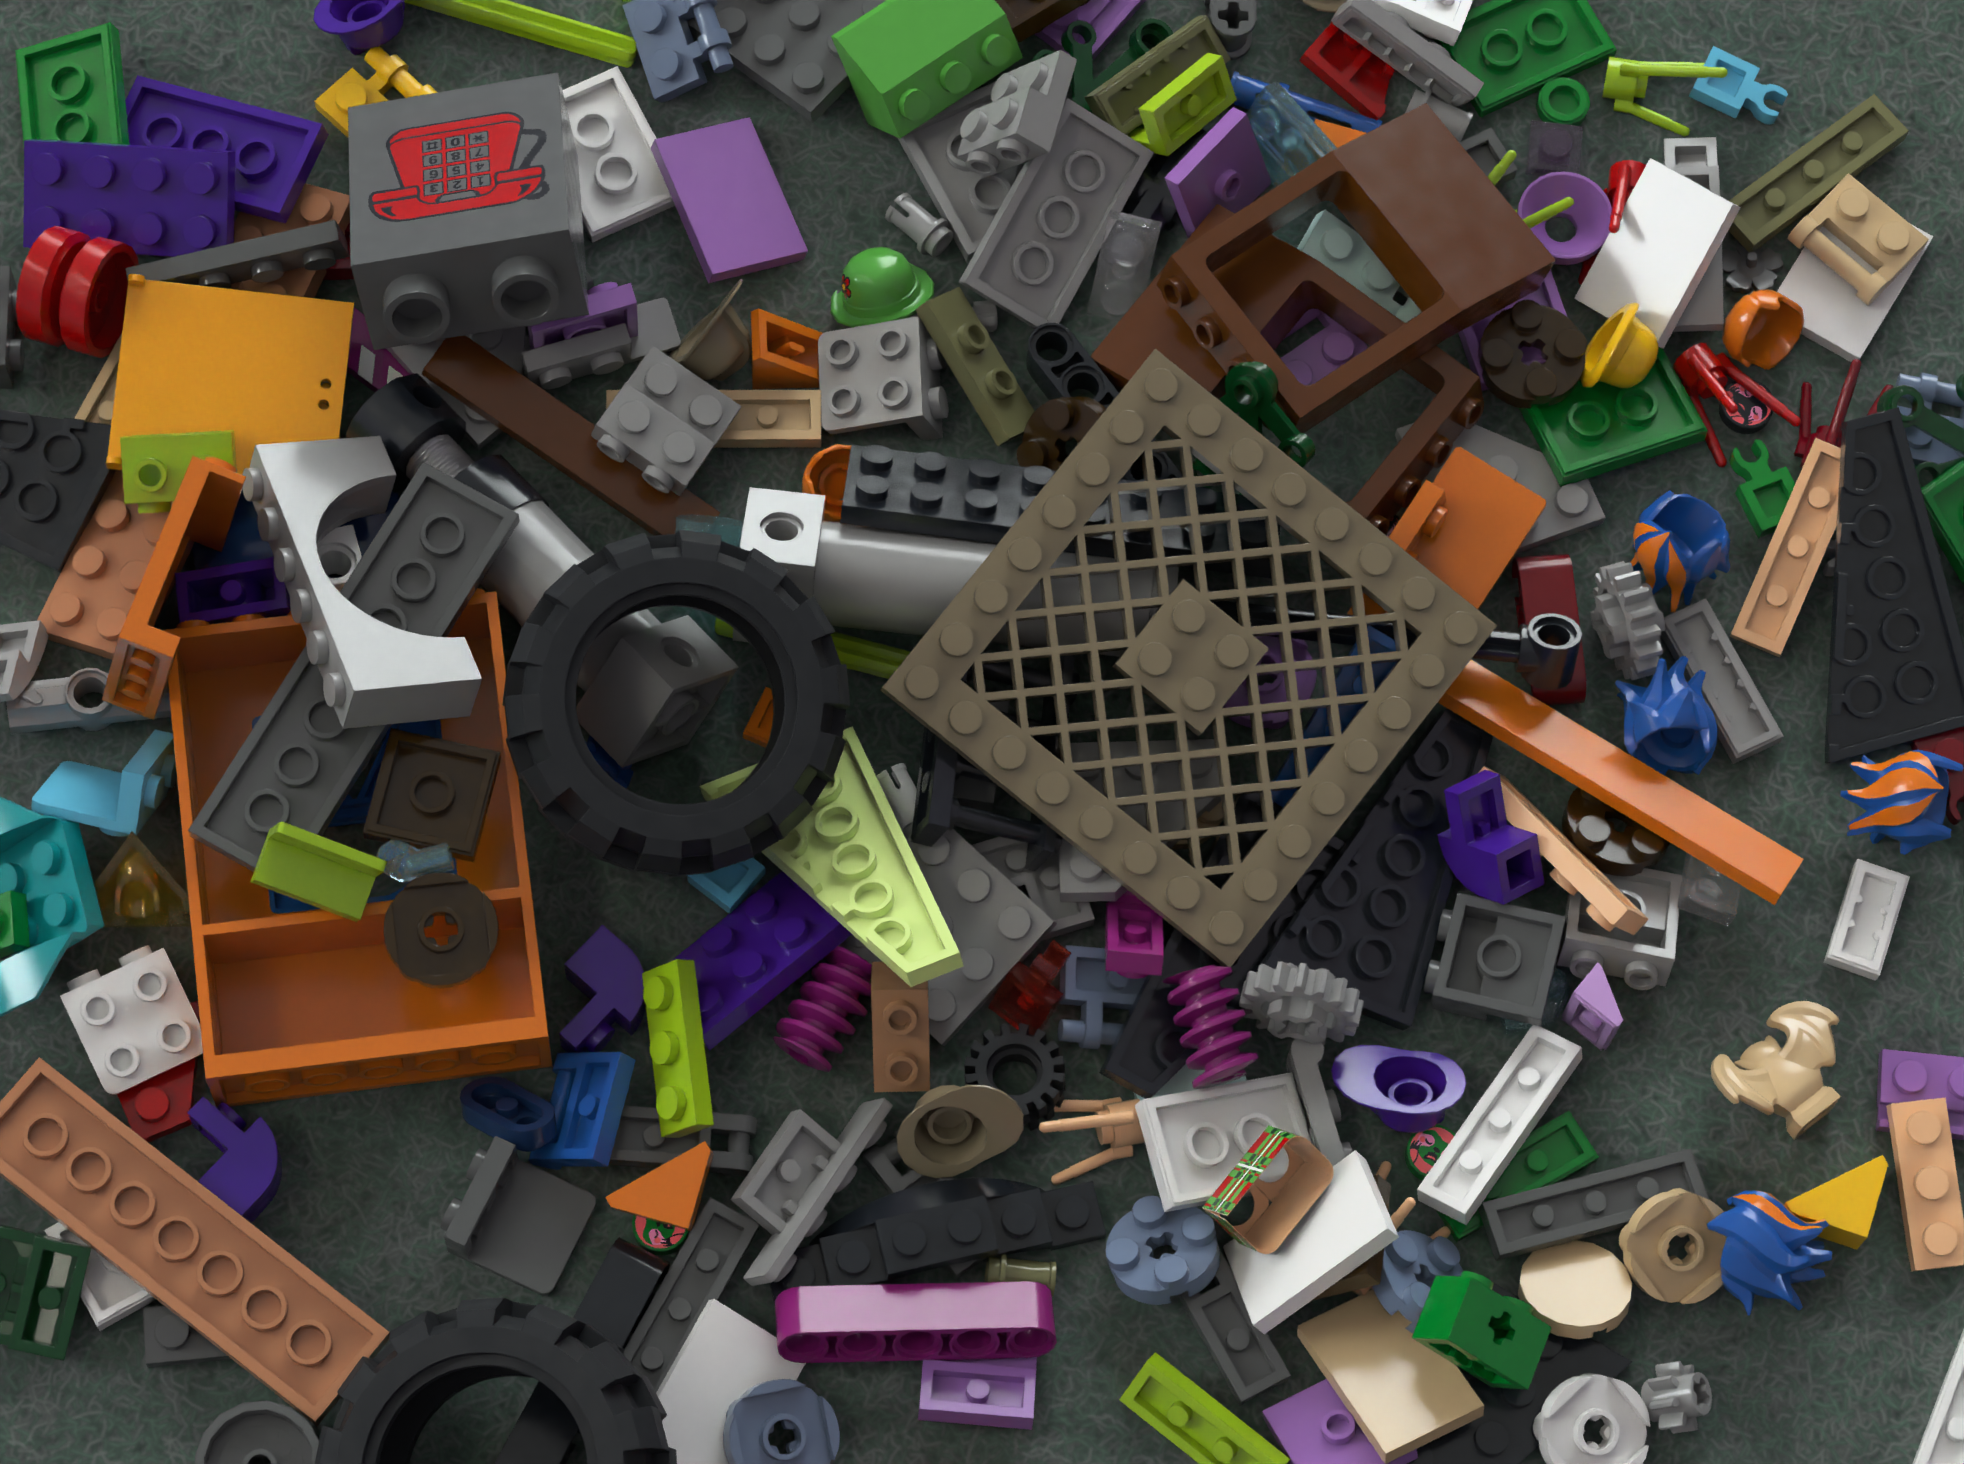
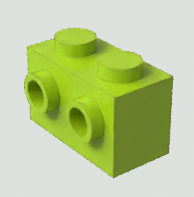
[120,430,237,513]

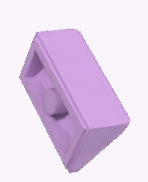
[1562,963,1623,1050]

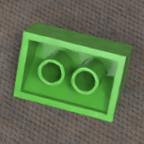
[831,0,1023,139]

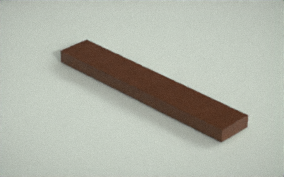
[421,335,720,536]

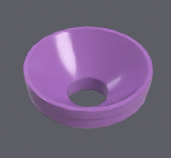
[1517,171,1612,265]

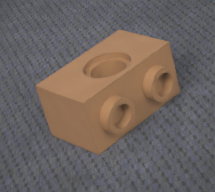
[871,962,930,1092]

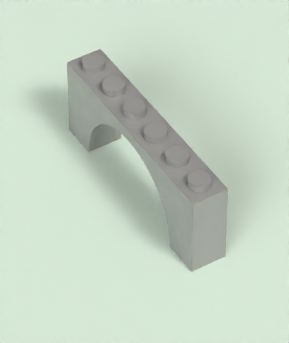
[242,436,482,729]

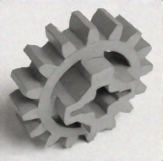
[1590,561,1666,680]
[1239,961,1364,1045]

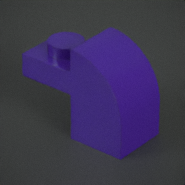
[1437,770,1544,905]
[559,924,646,1053]
[187,1097,282,1223]

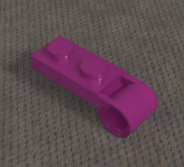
[1105,890,1164,979]

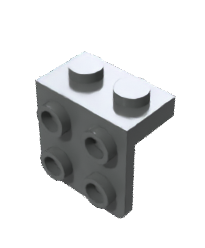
[440,1136,596,1296]

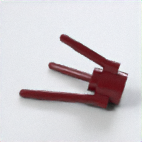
[1794,359,1894,468]

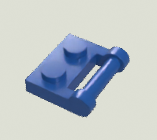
[528,1052,636,1170]

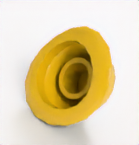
[1580,303,1659,388]

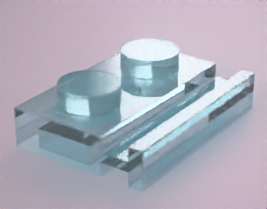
[1246,81,1337,187]

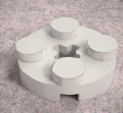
[1533,1373,1650,1464]

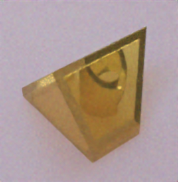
[94,831,191,928]

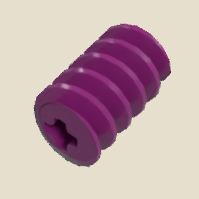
[772,946,872,1073]
[1162,965,1258,1089]

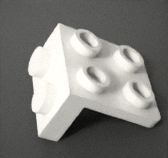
[60,945,203,1095]

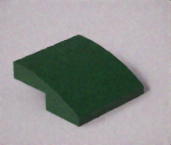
[0,1224,92,1361]

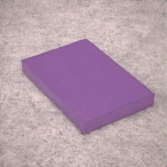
[651,117,808,283]

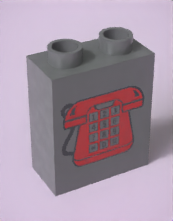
[348,73,589,350]

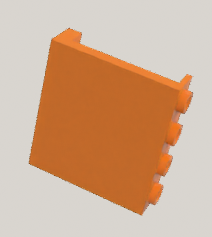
[102,456,246,720]

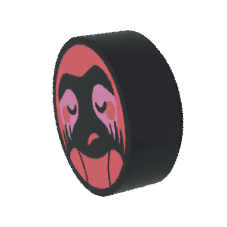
[1719,379,1773,434]

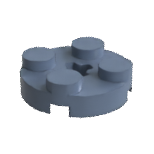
[1105,1195,1221,1305]
[1372,1230,1463,1333]
[723,1379,840,1464]

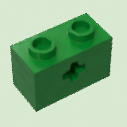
[1412,1271,1552,1390]

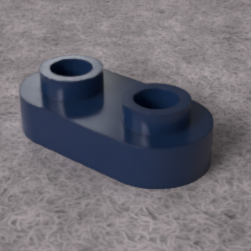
[460,1076,557,1152]

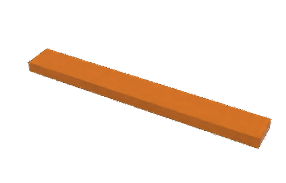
[1438,660,1804,905]

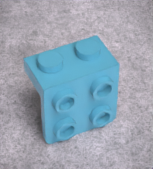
[31,729,177,837]

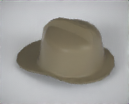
[669,279,751,381]
[897,1085,1024,1178]

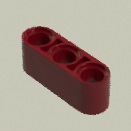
[1512,554,1586,706]

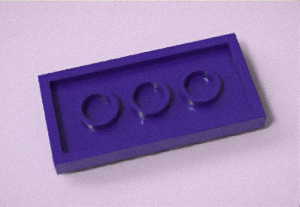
[125,76,329,224]
[23,139,235,257]
[670,871,852,1051]

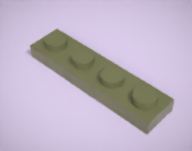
[1729,94,1909,252]

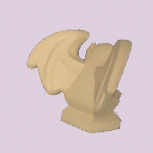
[1711,1001,1841,1140]

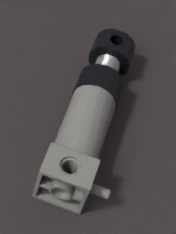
[346,373,739,768]

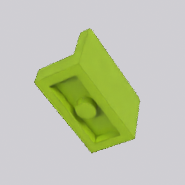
[1127,53,1237,156]
[250,822,387,922]

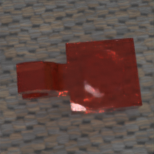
[988,940,1071,1035]

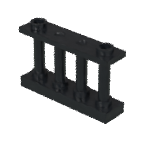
[911,655,1080,871]

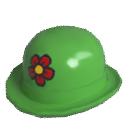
[830,247,934,327]

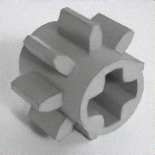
[1641,1361,1712,1434]

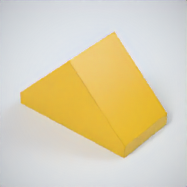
[1784,1155,1888,1250]

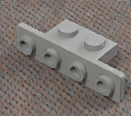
[522,298,681,389]
[730,1098,893,1286]

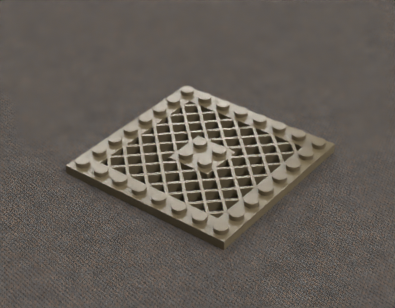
[880,349,1497,967]

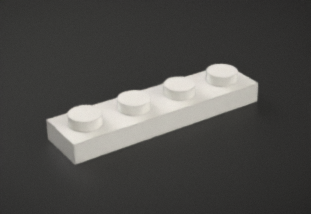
[1417,1025,1582,1225]

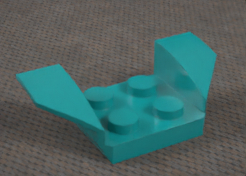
[0,797,104,1018]

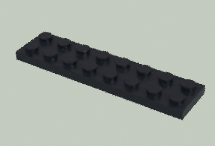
[840,445,1280,579]

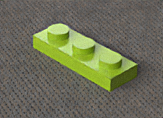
[642,959,714,1138]
[1119,1352,1290,1464]

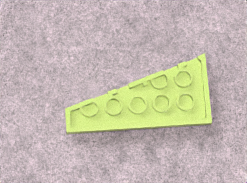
[700,726,964,987]

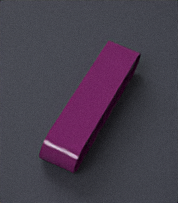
[775,1281,1057,1363]

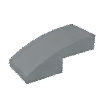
[0,620,49,702]

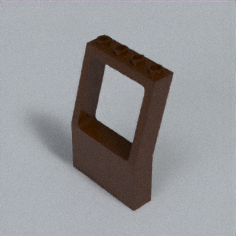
[1156,103,1556,433]
[1091,204,1484,535]

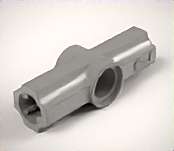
[6,668,171,734]

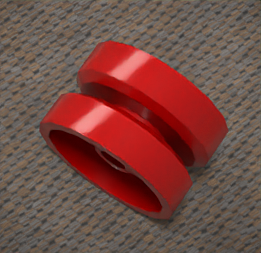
[16,226,139,358]

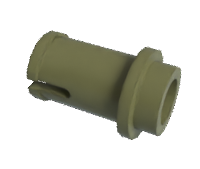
[984,1254,1056,1297]

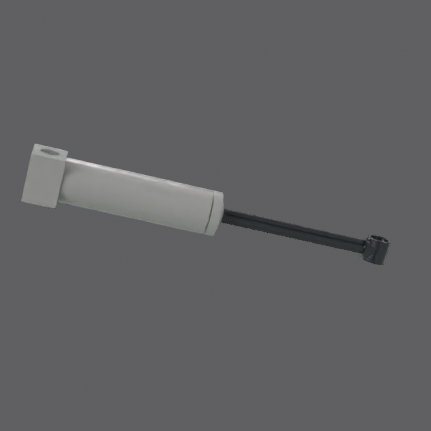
[733,487,1582,690]

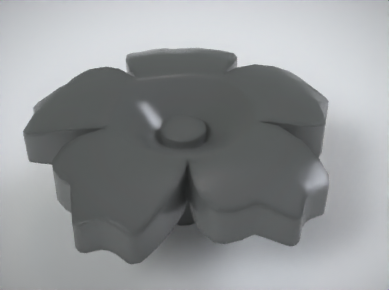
[1722,243,1784,293]

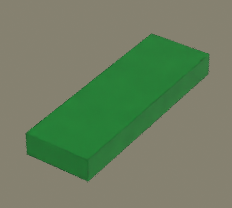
[1435,1111,1599,1243]

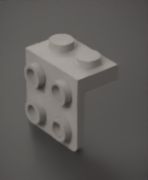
[818,316,949,440]

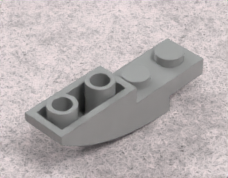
[1663,137,1724,332]

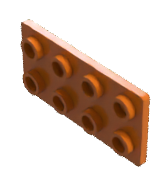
[1347,447,1546,615]

